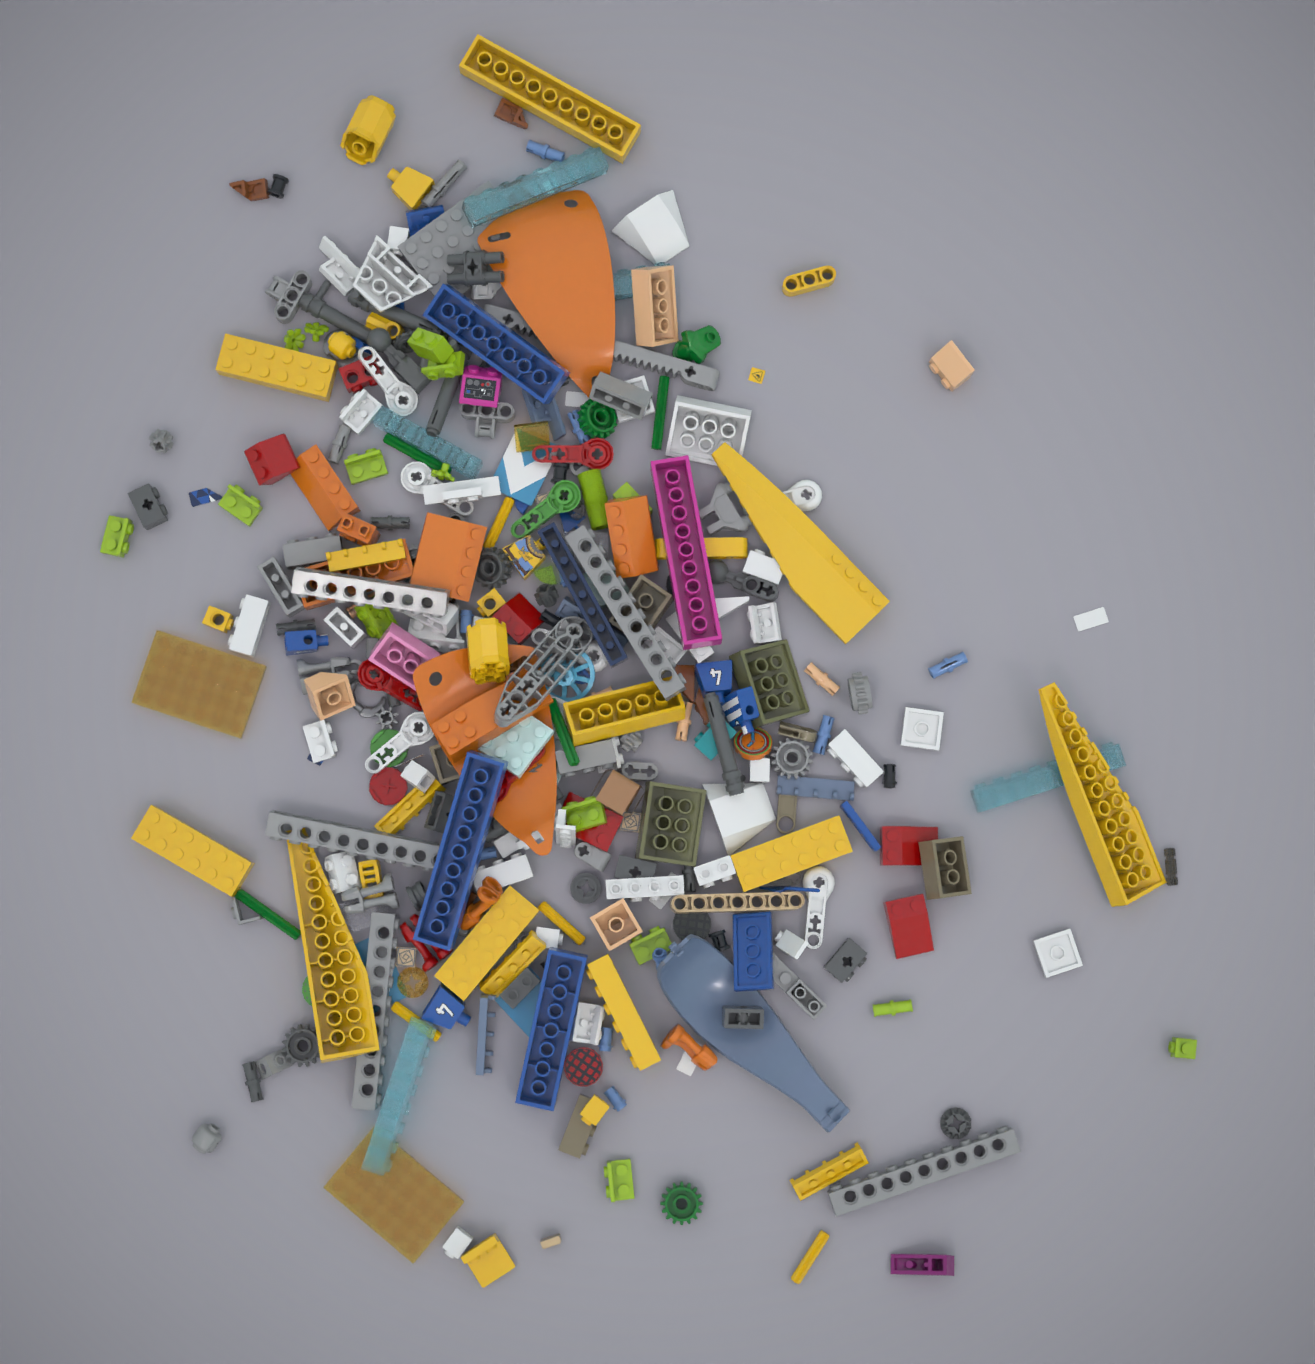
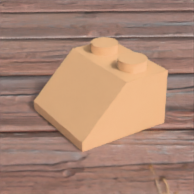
[929,340,975,392]
[304,672,356,721]
[590,898,643,951]

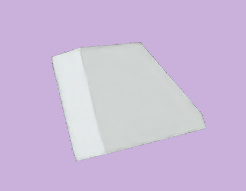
[471,282,502,299]

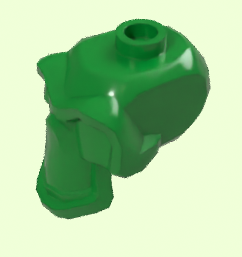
[672,325,721,364]

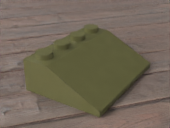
[729,639,810,729]
[635,781,706,867]

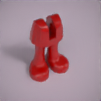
[400,914,453,973]

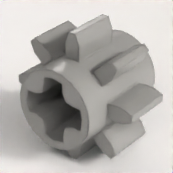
[149,429,174,453]
[375,707,399,730]
[619,731,643,752]

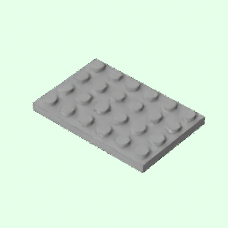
[397,180,511,297]

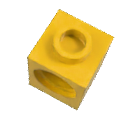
[476,588,506,618]
[202,605,234,634]
[580,1094,610,1126]

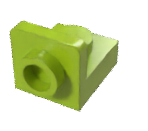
[1168,1037,1197,1059]

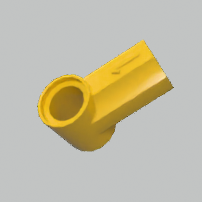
[365,312,405,340]

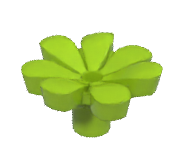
[304,322,329,342]
[284,328,306,352]
[431,463,455,482]

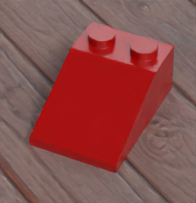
[561,792,623,852]
[880,826,938,866]
[883,894,934,959]

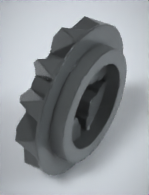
[393,330,414,353]
[570,873,601,904]
[940,1107,971,1139]

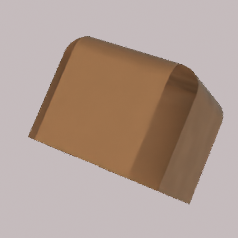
[590,769,644,820]

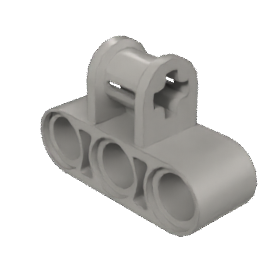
[265,270,312,324]
[459,402,515,439]

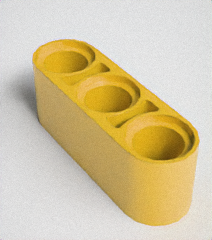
[782,265,836,297]

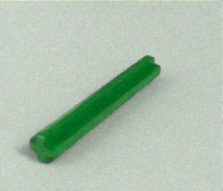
[651,376,670,450]
[383,433,452,474]
[549,698,580,767]
[235,889,301,940]

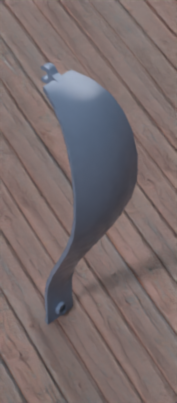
[657,934,850,1133]

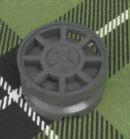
[406,880,427,911]

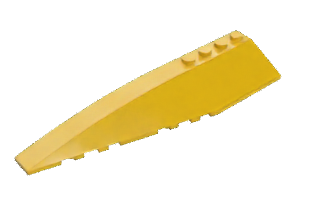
[711,442,890,644]
[1038,682,1167,907]
[285,828,380,1063]

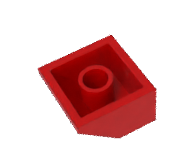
[244,434,300,486]
[492,593,544,645]

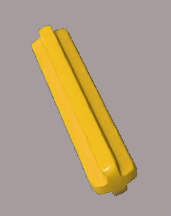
[483,497,515,548]
[538,901,586,945]
[391,1001,442,1042]
[791,1230,829,1284]

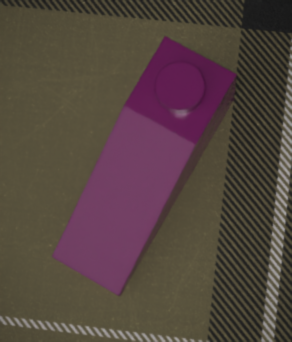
[891,1254,954,1276]

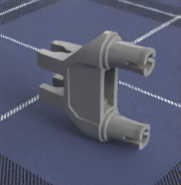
[699,481,752,536]

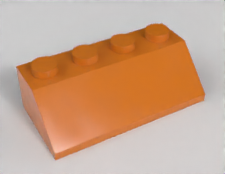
[291,444,361,531]
[604,495,659,578]

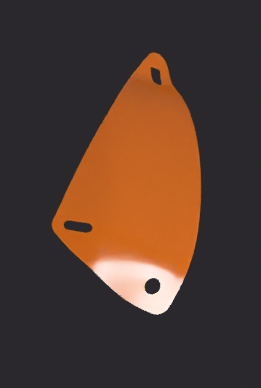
[477,190,615,400]
[413,644,557,856]

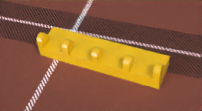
[325,538,406,572]
[374,779,446,834]
[479,930,546,998]
[789,1142,869,1201]

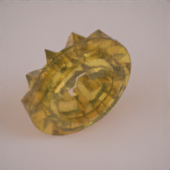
[397,967,428,998]

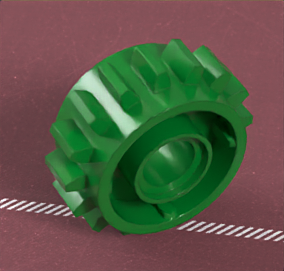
[577,399,618,439]
[660,1181,703,1225]

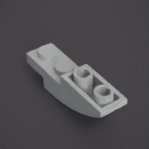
[773,953,827,1020]

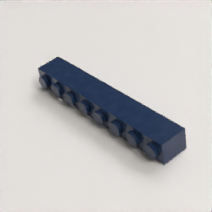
[537,522,628,668]

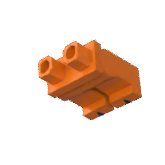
[337,513,381,546]

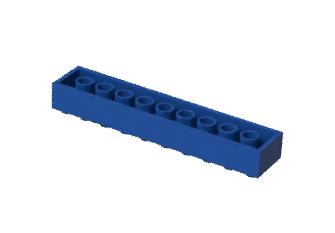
[413,750,509,951]

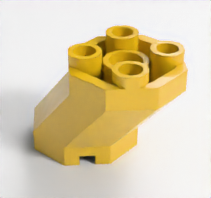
[340,95,396,165]
[466,618,510,685]

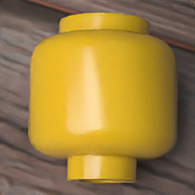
[328,331,356,360]

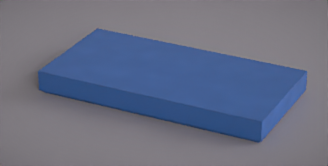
[733,911,774,992]

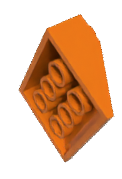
[409,512,487,602]

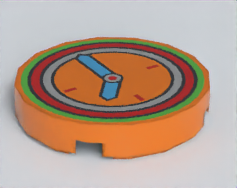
[733,728,772,760]

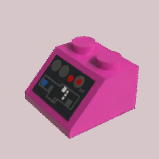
[459,365,503,408]

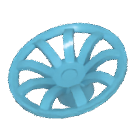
[541,647,595,702]

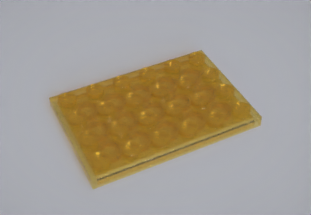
[131,630,267,739]
[323,1126,464,1264]

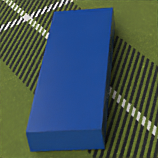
[840,801,881,852]

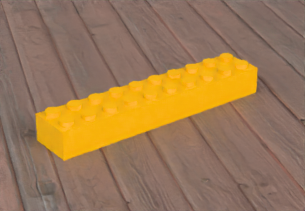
[459,34,641,164]

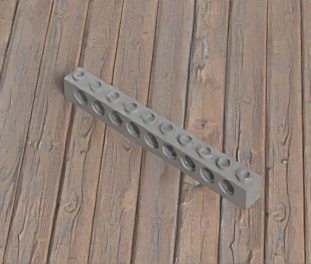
[565,525,687,701]
[265,810,441,871]
[352,912,400,1111]
[827,1126,1021,1217]

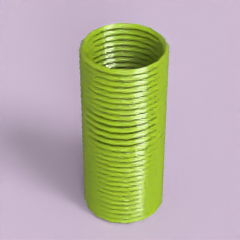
[577,469,608,530]

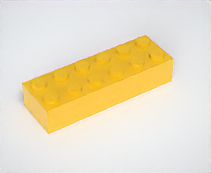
[215,333,339,402]
[563,676,685,747]
[131,805,255,897]
[730,815,853,892]
[434,885,540,1001]
[586,954,661,1071]

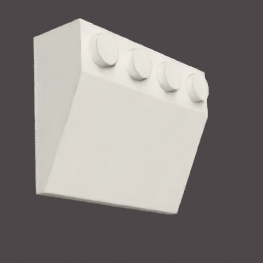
[665,395,752,466]

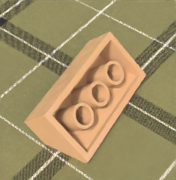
[631,265,679,347]

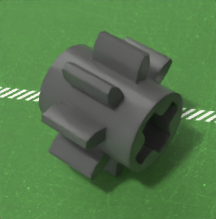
[534,584,559,608]

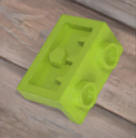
[421,351,465,380]
[344,448,388,485]
[218,484,263,527]
[100,515,134,558]
[354,595,399,639]
[561,796,607,832]
[629,926,671,965]
[604,1159,634,1202]

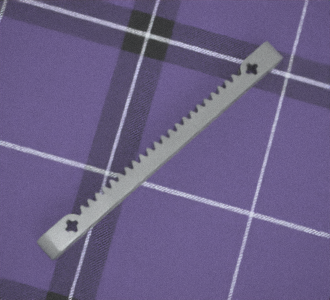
[483,304,720,391]

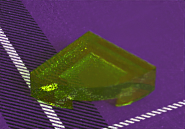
[533,565,557,585]

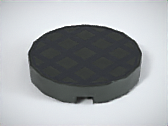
[673,905,711,940]

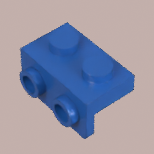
[406,205,444,237]

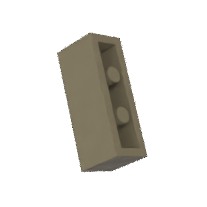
[558,1093,597,1159]

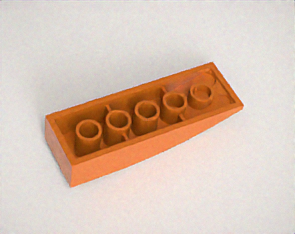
[301,539,413,610]
[431,674,554,763]

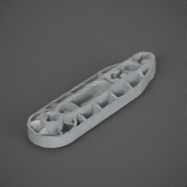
[494,616,592,727]

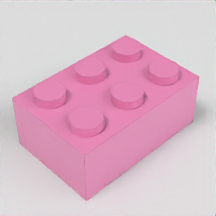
[368,622,440,691]

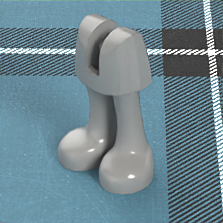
[296,657,354,695]
[341,873,399,914]

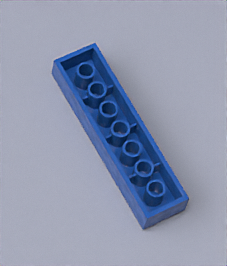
[422,284,570,404]
[515,947,588,1111]

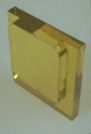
[514,421,550,452]

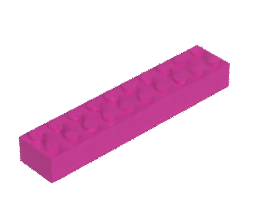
[650,455,722,650]

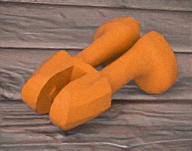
[460,876,503,930]
[660,1024,717,1071]

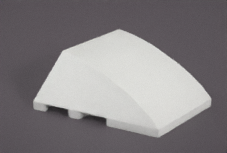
[611,190,689,266]
[352,235,433,312]
[702,783,776,856]

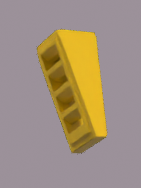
[358,860,384,900]

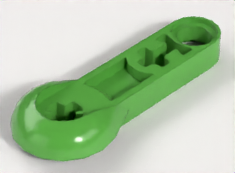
[511,480,581,539]

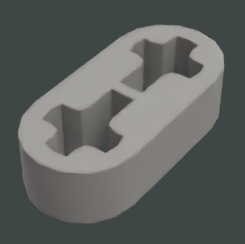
[622,762,658,781]

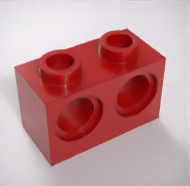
[338,355,382,394]

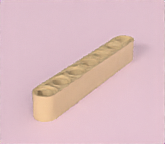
[670,892,805,914]

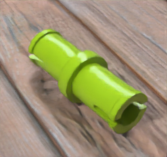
[872,999,913,1017]

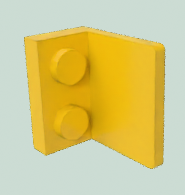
[460,1233,515,1288]

